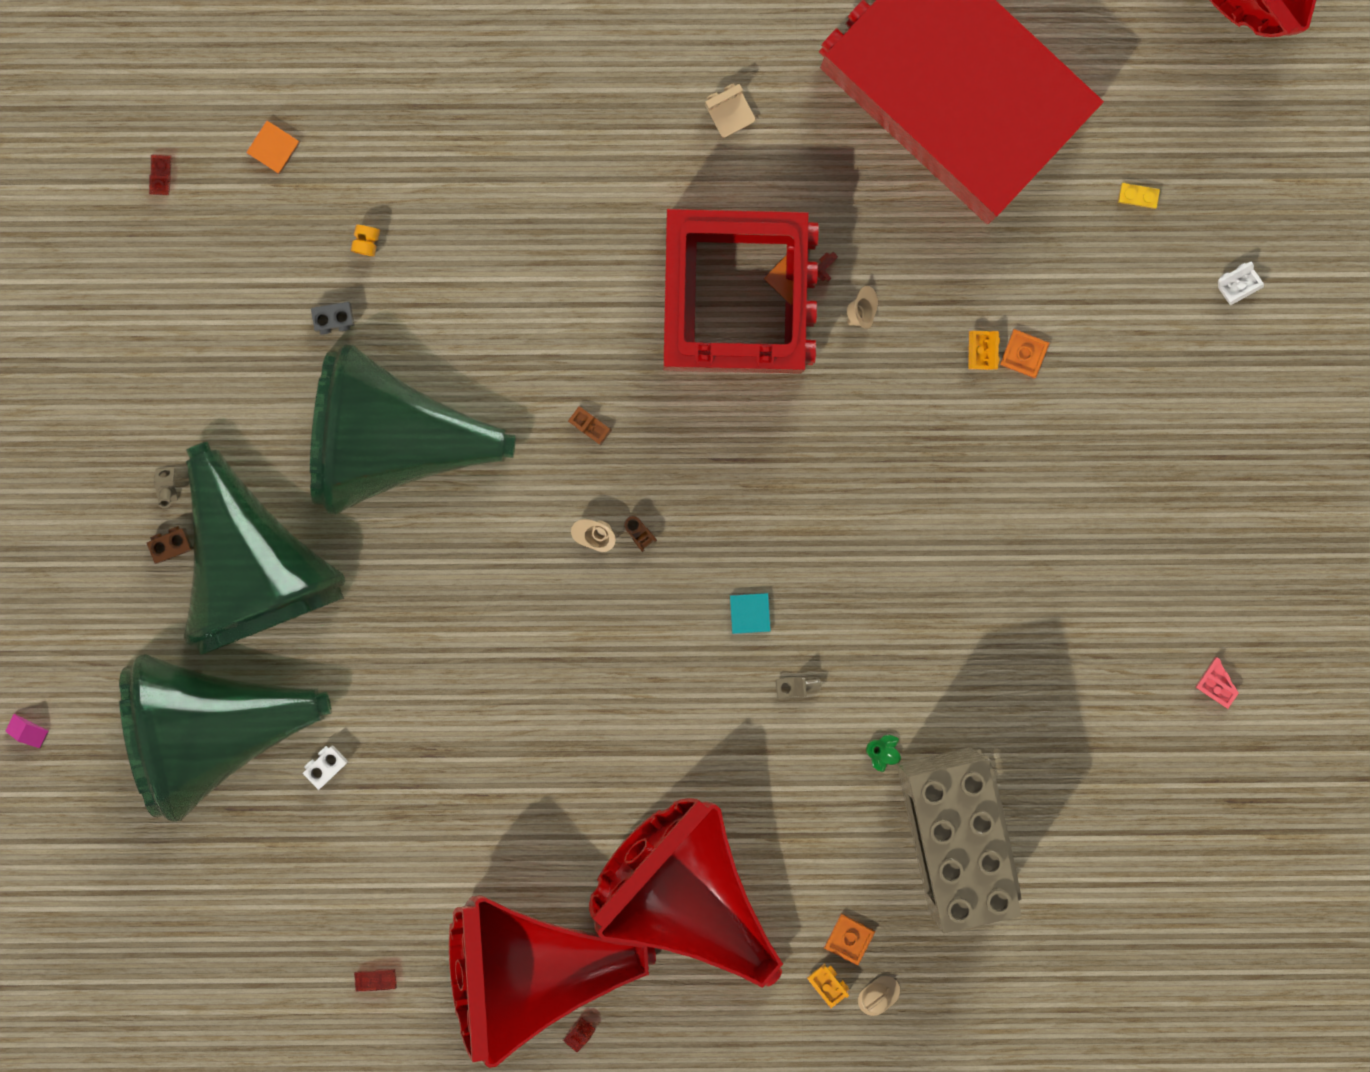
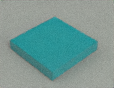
[730,593,771,634]

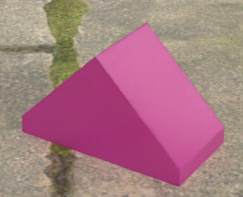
[5,714,49,748]

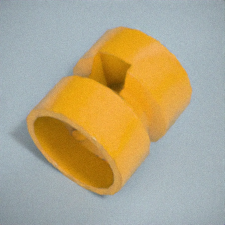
[350,224,380,257]

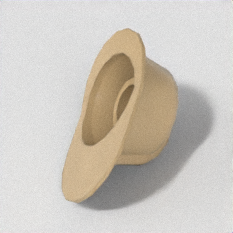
[847,286,878,329]
[571,519,616,552]
[858,976,900,1016]

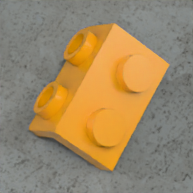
[968,331,1000,370]
[807,963,850,1008]

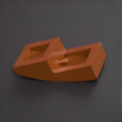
[568,406,612,445]

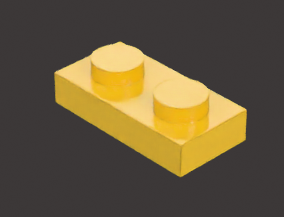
[1118,183,1160,209]

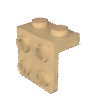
[705,83,755,138]

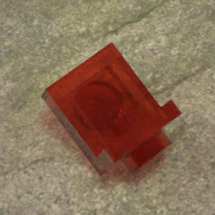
[818,252,838,282]
[562,1018,596,1052]

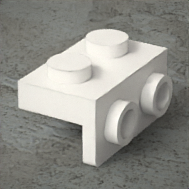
[1218,262,1264,305]

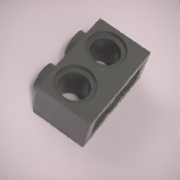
[311,302,355,335]

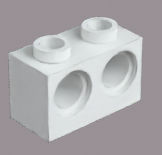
[303,745,348,790]

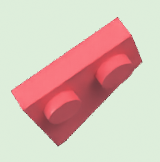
[1195,657,1239,709]

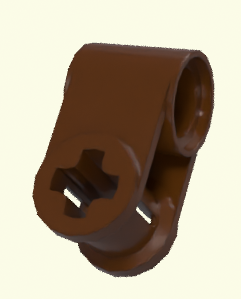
[624,516,657,552]

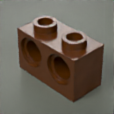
[146,526,194,564]

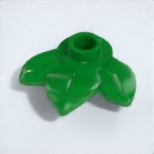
[866,735,901,772]

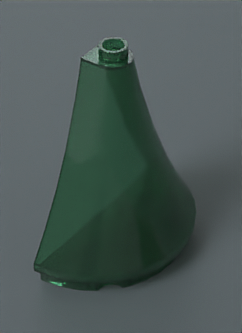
[310,344,516,515]
[184,441,346,655]
[119,654,332,822]

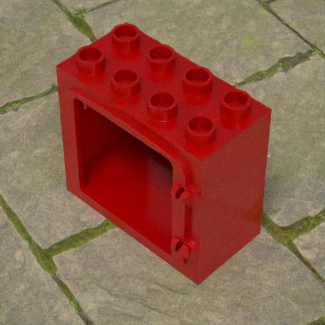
[663,209,819,374]

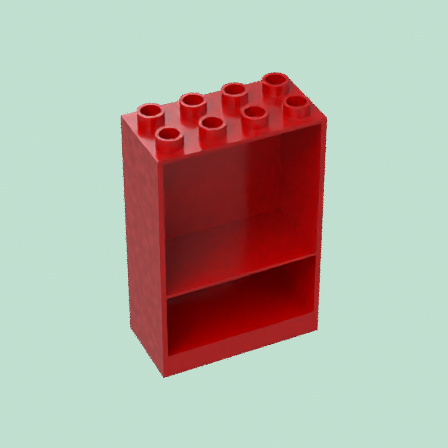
[819,0,1104,225]

